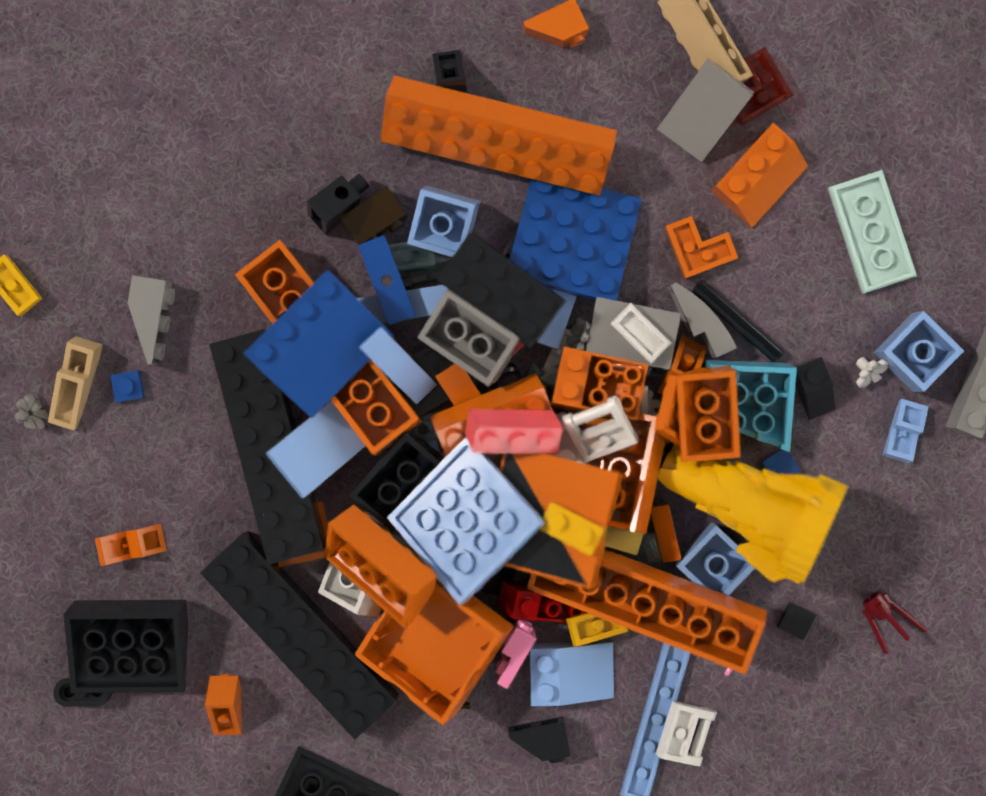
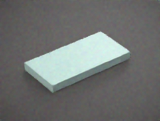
[827,170,917,294]

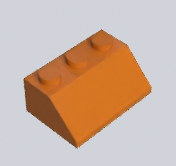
[711,123,808,228]
[676,366,740,462]

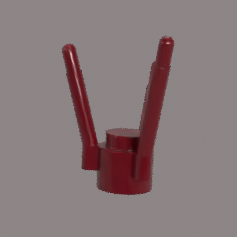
[862,591,927,654]

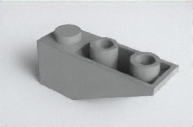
[128,275,175,365]

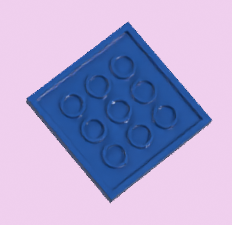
[510,179,642,301]

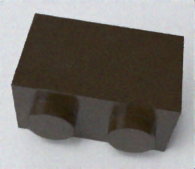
[340,186,408,245]

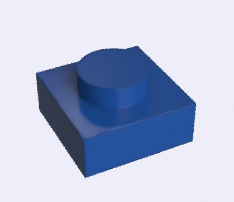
[110,370,145,403]

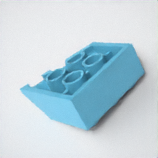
[705,360,797,452]

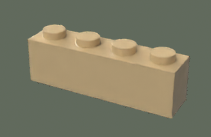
[658,0,753,83]

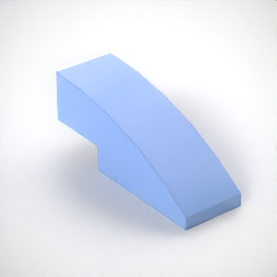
[360,327,437,404]

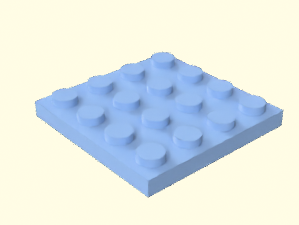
[387,437,546,605]

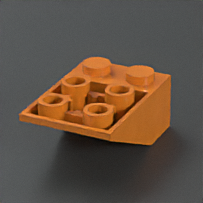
[550,346,648,421]

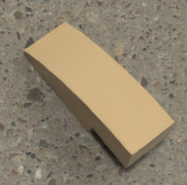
[48,336,103,431]

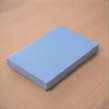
[265,401,366,498]

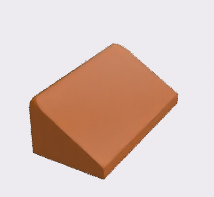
[651,502,682,563]

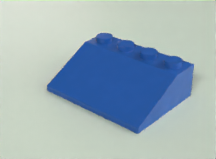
[244,270,394,418]

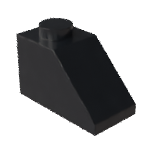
[432,50,467,93]
[794,357,836,420]
[508,716,571,763]

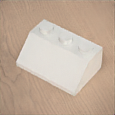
[318,524,408,617]

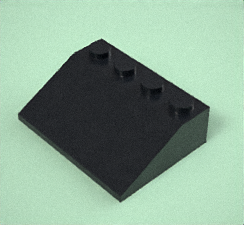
[64,600,188,693]
[275,747,399,796]

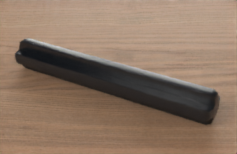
[693,280,784,362]

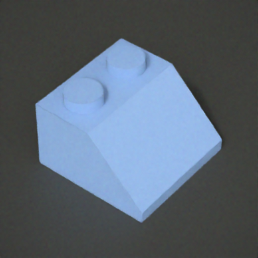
[407,185,481,257]

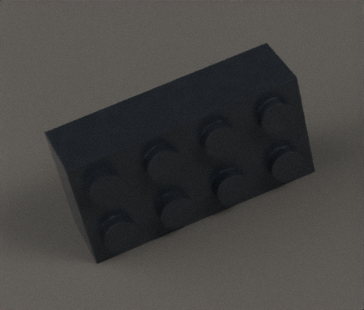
[437,232,567,349]

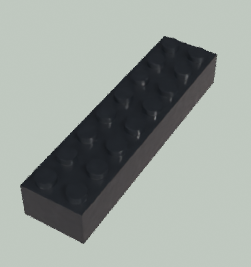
[209,329,326,565]
[200,531,399,740]

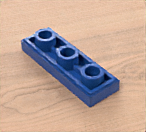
[358,235,416,326]

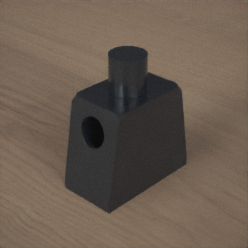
[307,174,369,235]

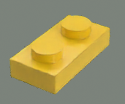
[0,254,43,316]
[540,501,606,556]
[566,613,628,647]

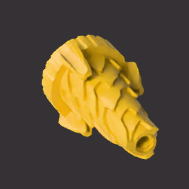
[658,444,848,584]

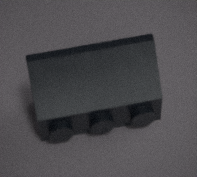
[349,432,445,532]

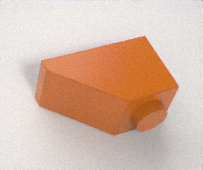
[523,0,589,48]
[657,336,707,395]
[205,674,242,735]

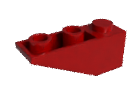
[497,580,587,623]

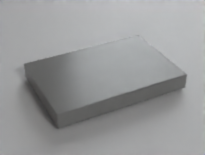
[657,58,754,162]
[586,297,681,370]

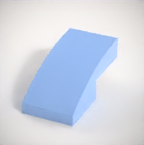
[882,399,928,463]

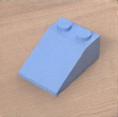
[529,642,614,706]

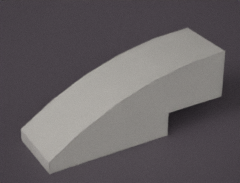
[668,283,737,358]

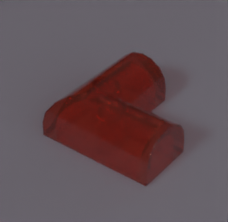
[736,47,794,126]

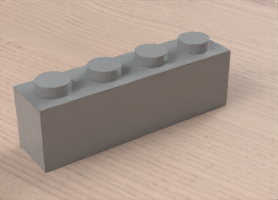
[945,327,986,439]

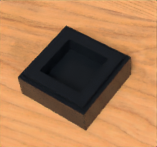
[777,602,816,640]

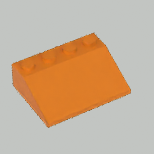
[578,413,666,535]

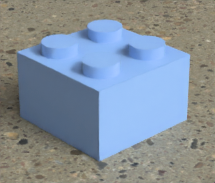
[873,311,964,392]
[674,522,755,596]

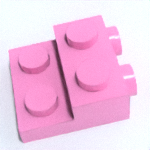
[495,619,536,689]

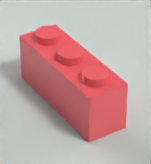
[465,409,563,454]

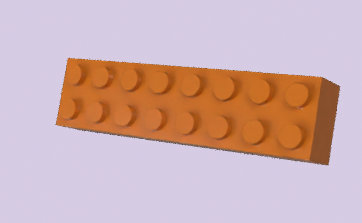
[380,75,617,196]
[235,240,423,456]
[527,549,767,675]

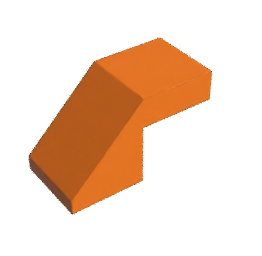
[95,524,167,566]

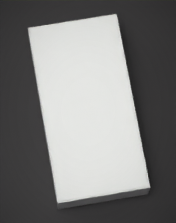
[610,303,672,364]

